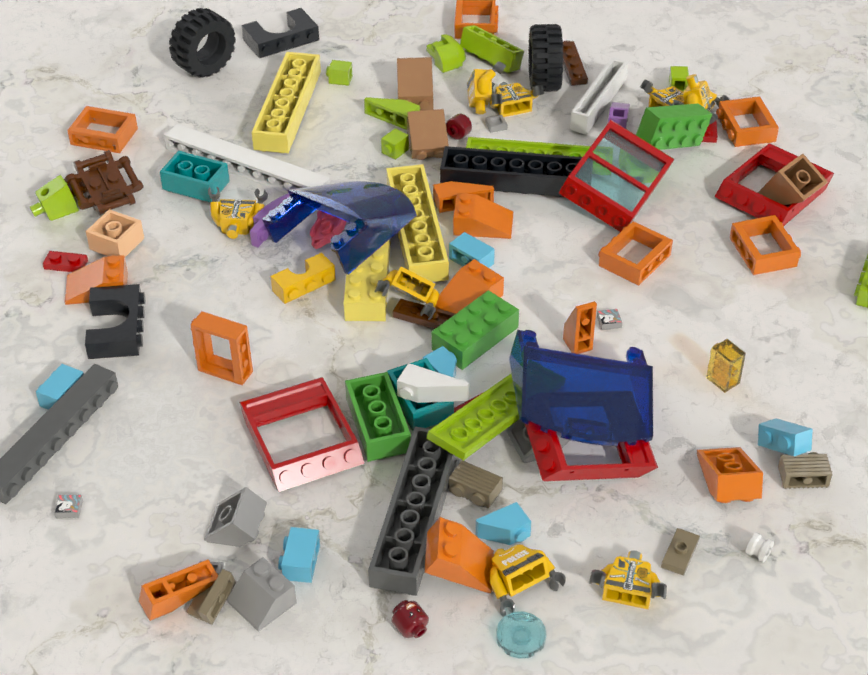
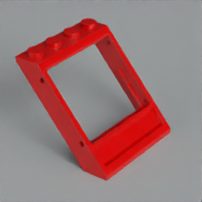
[715,143,834,226]
[239,377,365,492]
[519,392,658,482]

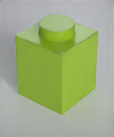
[326,60,353,86]
[669,66,689,92]
[381,128,409,160]

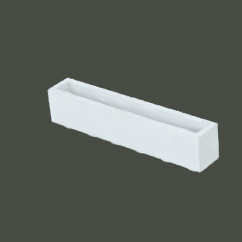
[570,58,628,134]

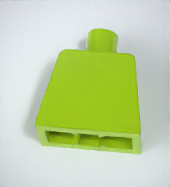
[29,175,79,221]

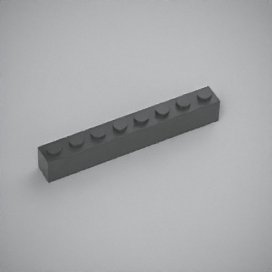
[0,364,118,504]

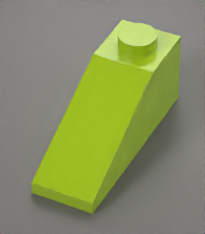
[364,97,420,130]

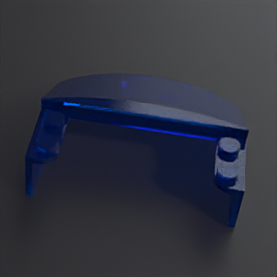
[262,181,417,275]
[509,330,653,446]

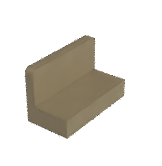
[187,569,236,625]

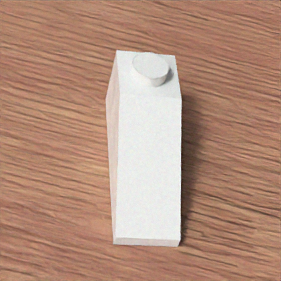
[397,363,469,403]

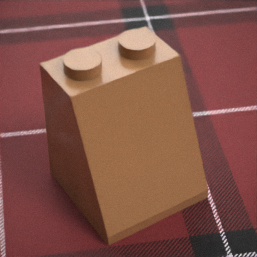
[397,57,433,111]
[407,109,449,160]
[758,154,828,205]

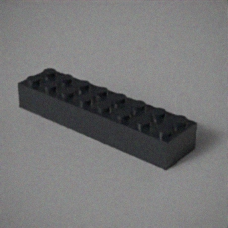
[440,146,593,197]

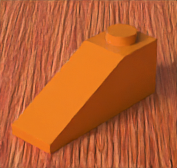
[433,181,494,213]
[563,301,597,355]
[139,559,218,621]

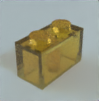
[706,339,746,393]

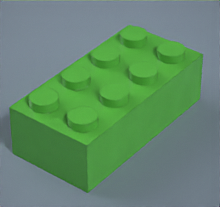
[636,103,712,150]
[431,290,519,370]
[345,372,411,462]

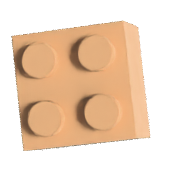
[86,209,144,257]

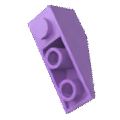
[608,102,630,129]

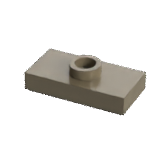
[661,528,700,576]

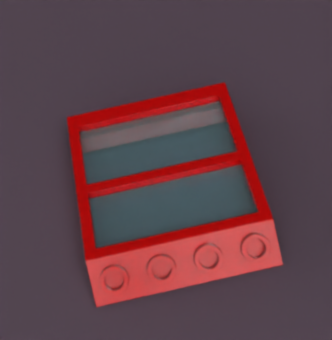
[559,120,675,232]

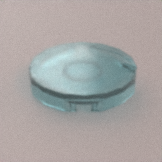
[496,612,546,659]

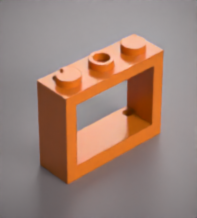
[455,0,499,39]
[716,96,779,147]
[67,106,138,153]
[730,215,801,275]
[598,221,673,286]
[191,311,253,386]

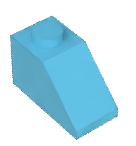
[423,346,457,378]
[475,502,531,545]

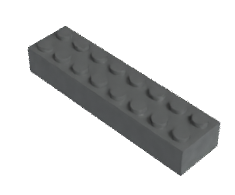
[368,427,458,596]

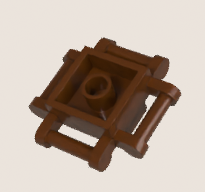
[65,150,144,216]

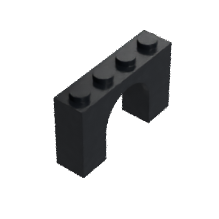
[241,8,319,59]
[85,284,146,359]

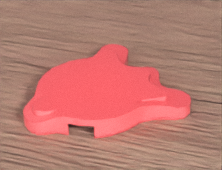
[310,205,356,249]

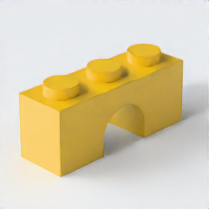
[270,252,336,304]

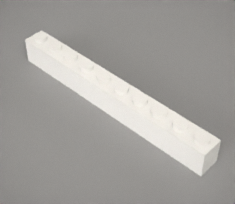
[164,124,331,205]

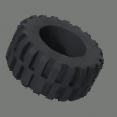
[169,8,236,78]
[528,24,563,91]

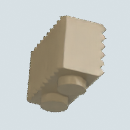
[778,452,832,489]
[449,460,503,509]

